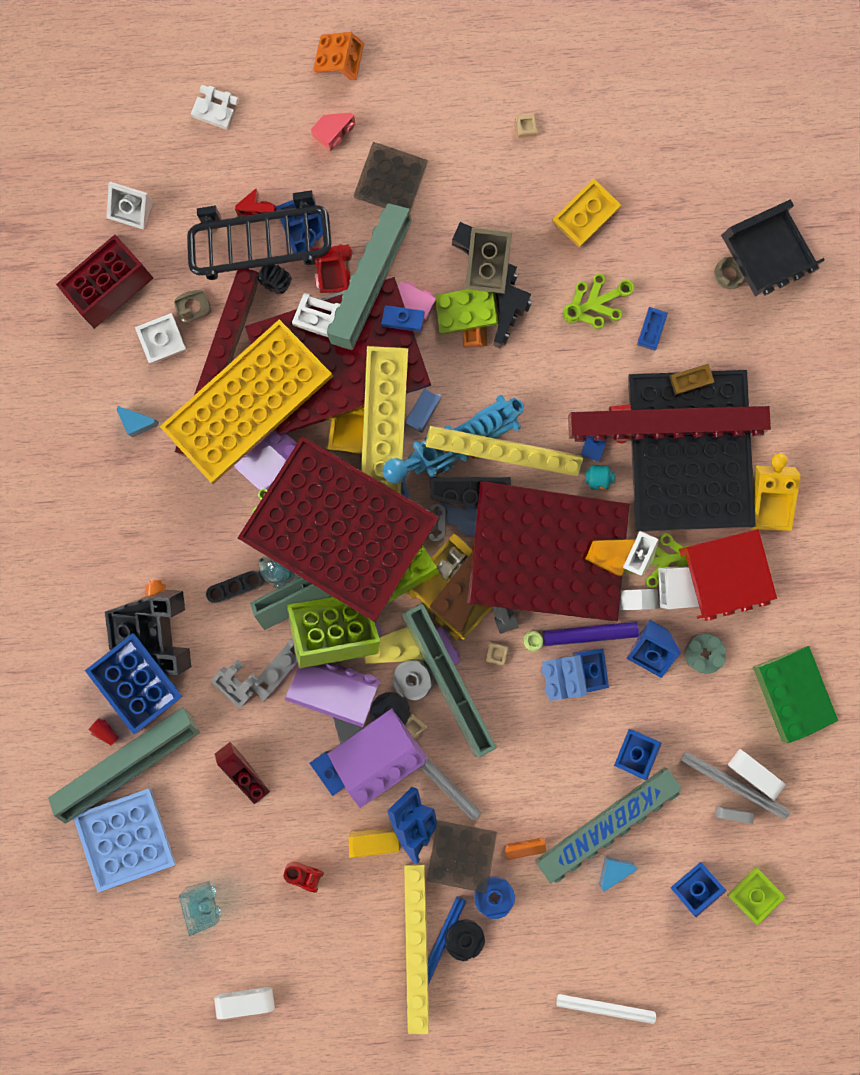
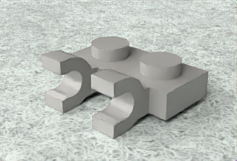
[211,660,259,708]

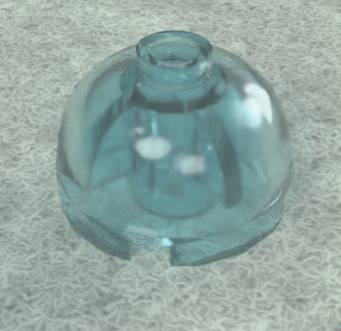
[259,556,297,588]

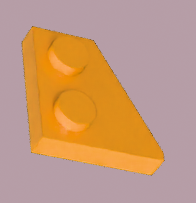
[586,540,636,576]

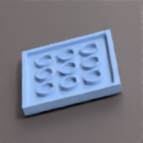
[74,788,176,892]

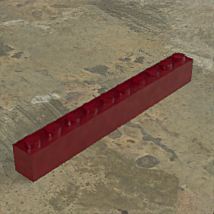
[175,269,259,458]
[568,406,771,442]

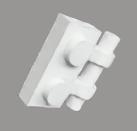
[191,85,239,130]

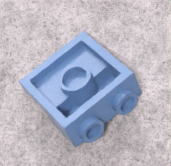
[541,655,587,701]

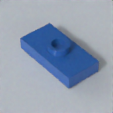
[381,305,425,332]
[637,307,668,351]
[581,438,607,462]
[309,751,345,796]

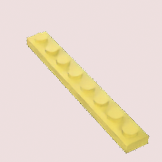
[425,426,583,476]
[404,865,429,1034]

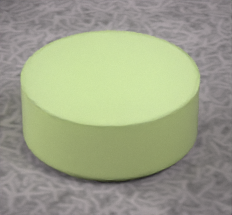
[523,631,544,651]

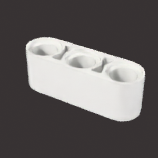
[727,749,786,801]
[214,987,275,1019]

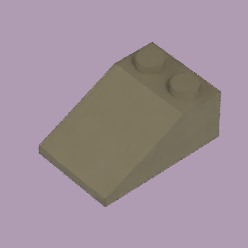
[465,227,512,293]

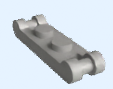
[249,638,298,702]

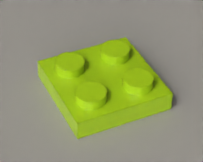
[727,867,786,926]

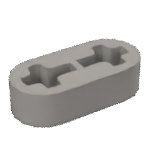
[428,504,447,541]
[715,806,754,824]

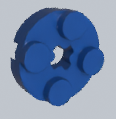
[474,876,515,919]

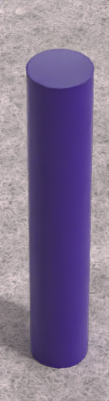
[543,622,639,646]

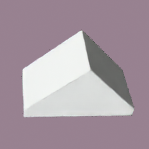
[623,531,659,576]
[619,589,659,610]

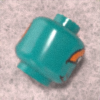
[586,464,615,490]

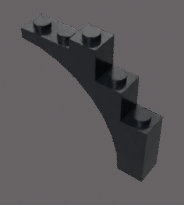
[452,222,533,348]

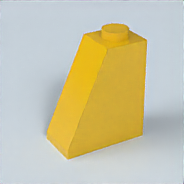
[349,829,402,858]

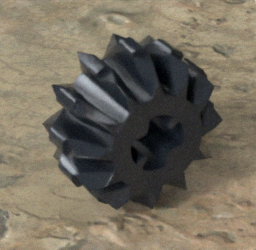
[257,265,292,294]

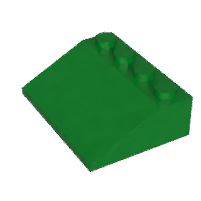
[753,646,838,744]

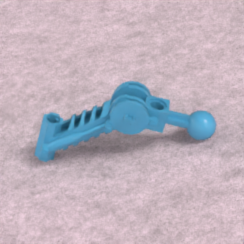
[382,395,524,484]

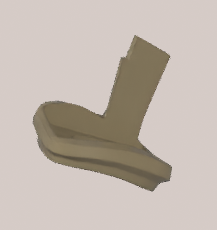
[174,290,211,323]

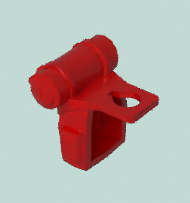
[310,244,353,293]

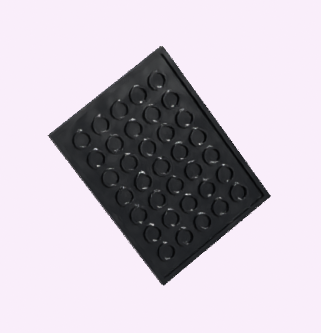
[628,370,756,532]

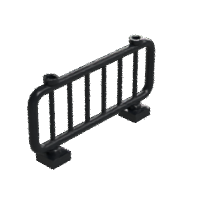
[187,190,332,280]

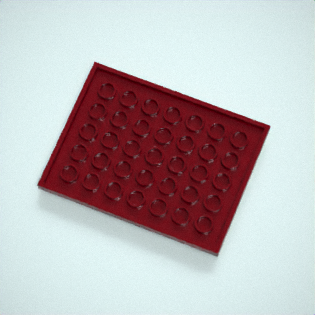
[245,277,431,436]
[238,436,440,623]
[467,481,630,622]

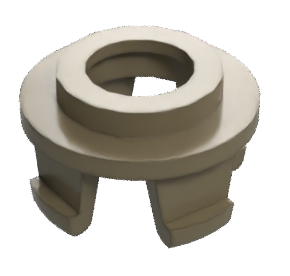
[714,257,746,289]
[436,547,467,581]

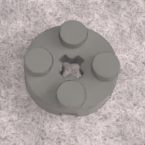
[393,659,434,700]

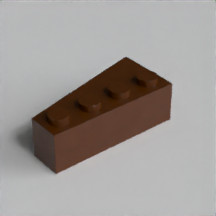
[430,551,475,632]

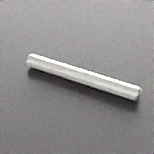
[556,994,656,1024]

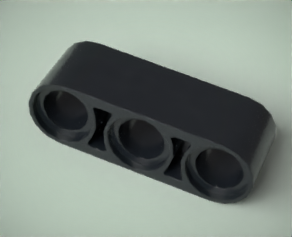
[206,571,264,604]

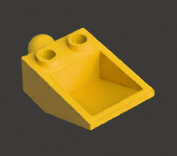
[328,408,364,454]
[752,453,801,531]

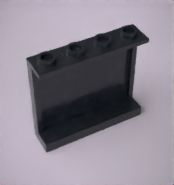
[721,199,825,297]

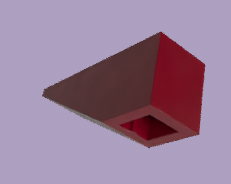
[214,742,270,804]

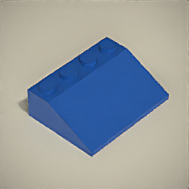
[84,633,183,735]

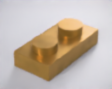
[669,364,714,395]

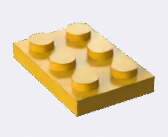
[552,178,621,248]

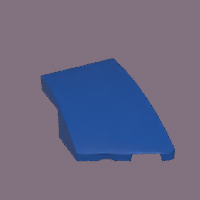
[275,200,323,254]
[387,787,438,864]

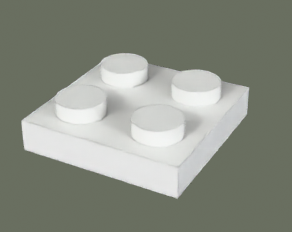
[135,313,187,365]

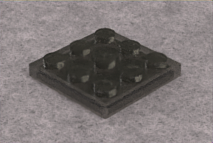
[354,141,428,212]
[427,820,497,893]

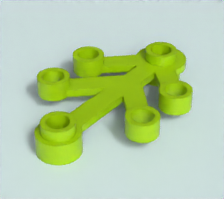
[562,274,634,330]
[624,533,688,588]

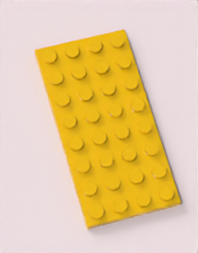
[160,319,333,485]

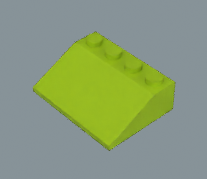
[287,597,380,668]

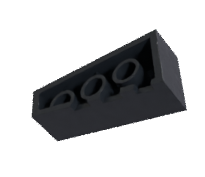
[430,477,511,509]

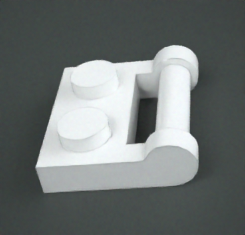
[292,293,341,337]

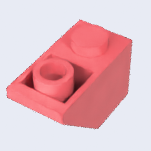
[311,113,355,151]

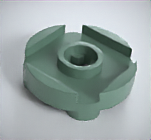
[685,634,726,674]

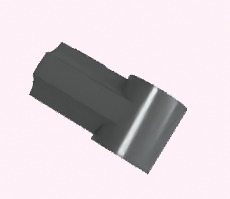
[492,607,519,634]

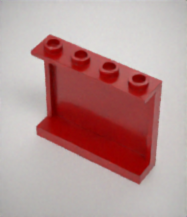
[679,529,777,621]

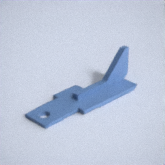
[436,502,477,537]

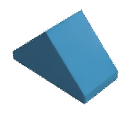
[116,406,159,438]
[599,857,638,892]

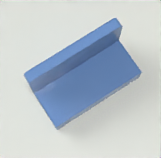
[405,389,441,433]

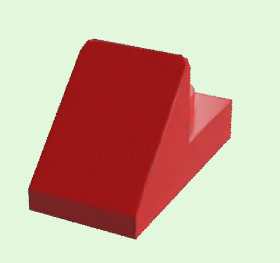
[235,188,276,216]

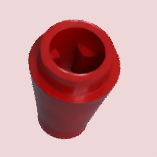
[88,718,119,746]

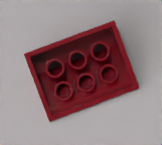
[56,235,154,329]

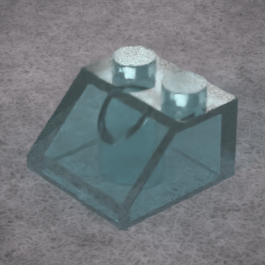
[179,881,221,936]

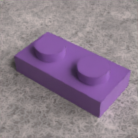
[436,626,461,665]

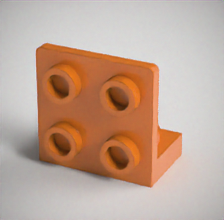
[313,32,364,80]

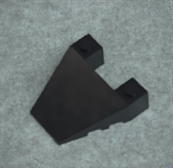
[105,590,192,675]

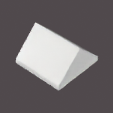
[107,182,153,230]

